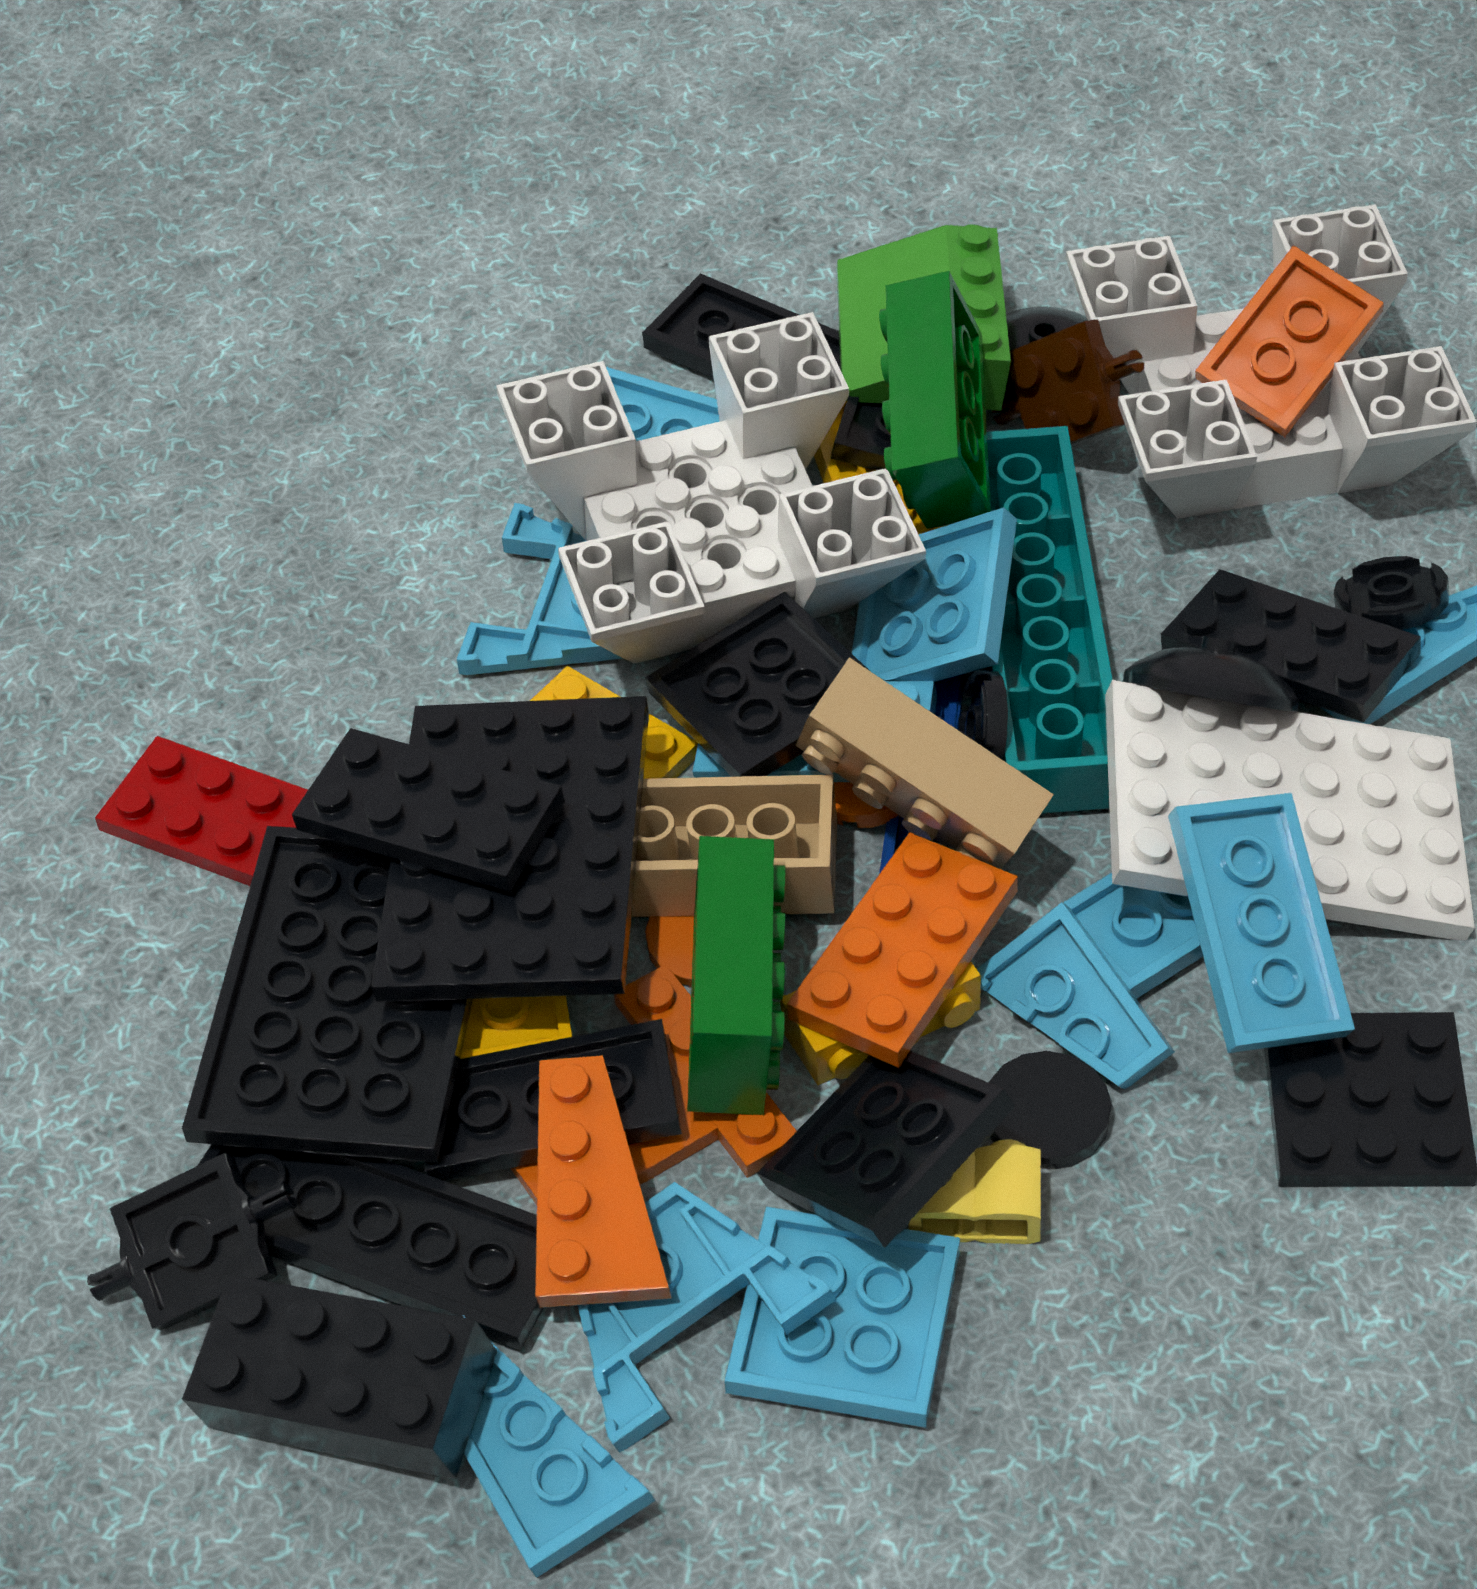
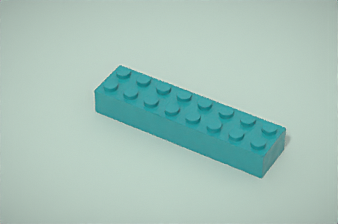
[985,426,1113,813]

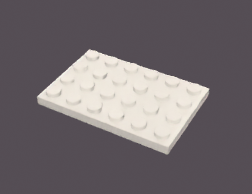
[1105,680,1475,940]

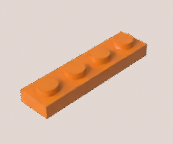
[614,964,796,1178]

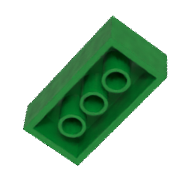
[879,271,991,529]
[687,836,785,1115]

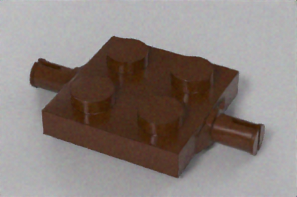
[992,319,1145,444]

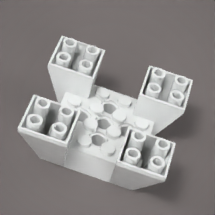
[1066,204,1477,519]
[496,312,926,664]

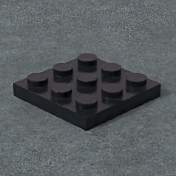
[645,592,870,777]
[1264,1012,1477,1187]
[757,1051,1015,1248]

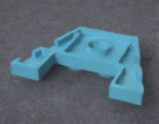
[457,503,623,675]
[577,1182,837,1453]

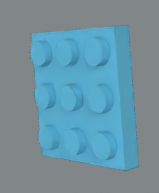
[851,507,1017,682]
[724,1207,960,1428]

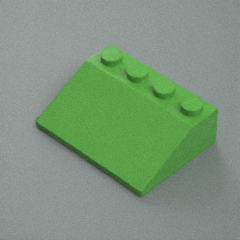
[836,224,1011,411]

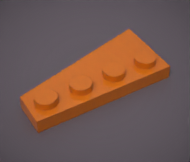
[535,1056,672,1308]

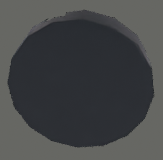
[1334,556,1450,630]
[957,670,1008,760]
[989,1051,1112,1169]

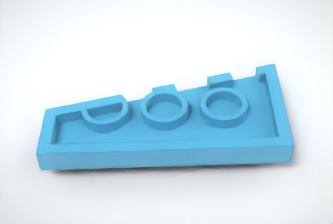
[462,1316,656,1578]

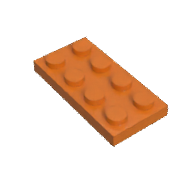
[787,832,1018,1068]

